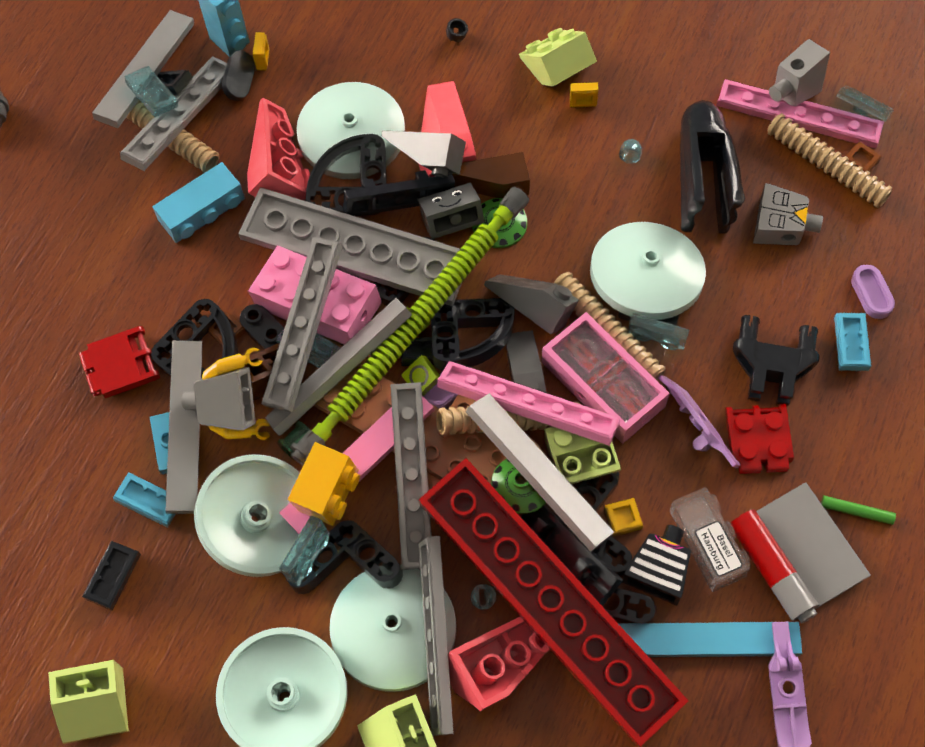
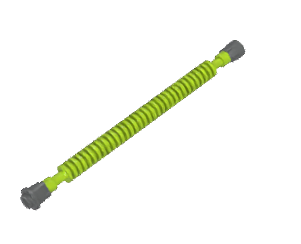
[290,187,529,466]

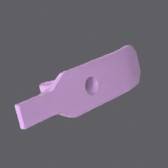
[658,375,740,468]
[768,621,812,747]

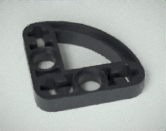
[305,134,387,215]
[431,298,515,371]
[151,299,238,379]

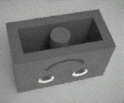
[418,183,485,239]

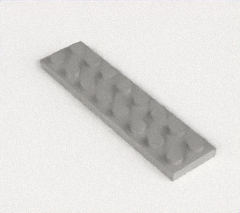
[238,187,463,306]

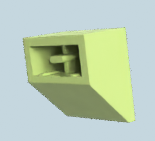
[519,28,597,86]
[544,426,621,484]
[48,660,129,744]
[357,694,437,747]

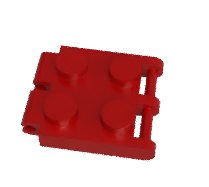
[79,326,160,399]
[725,404,794,474]

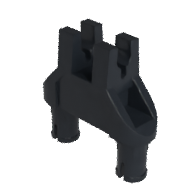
[733,315,820,406]

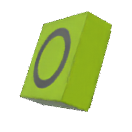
[401,355,440,396]

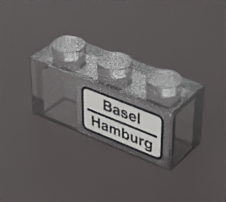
[669,487,751,592]

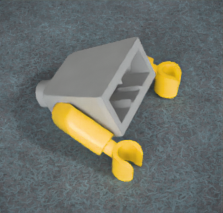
[182,347,270,440]

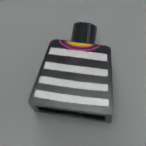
[622,525,691,606]

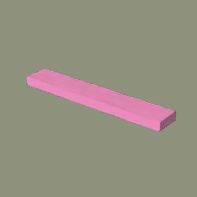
[717,79,884,149]
[437,361,620,446]
[279,396,435,537]

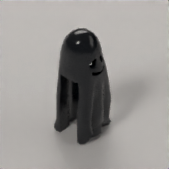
[680,100,745,234]

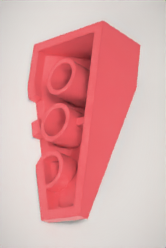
[418,81,476,177]
[247,98,310,200]
[448,617,550,711]

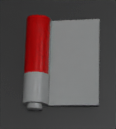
[729,482,871,624]

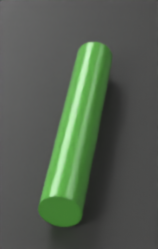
[821,495,896,525]

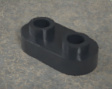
[240,304,285,350]

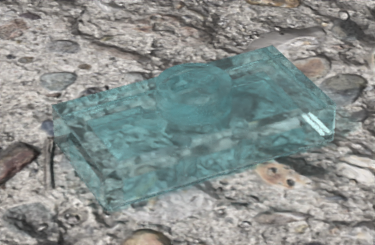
[124,66,178,118]
[836,85,894,121]

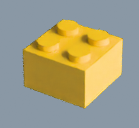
[287,442,360,526]

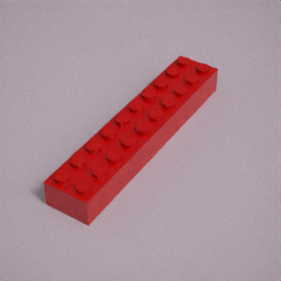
[418,458,689,747]

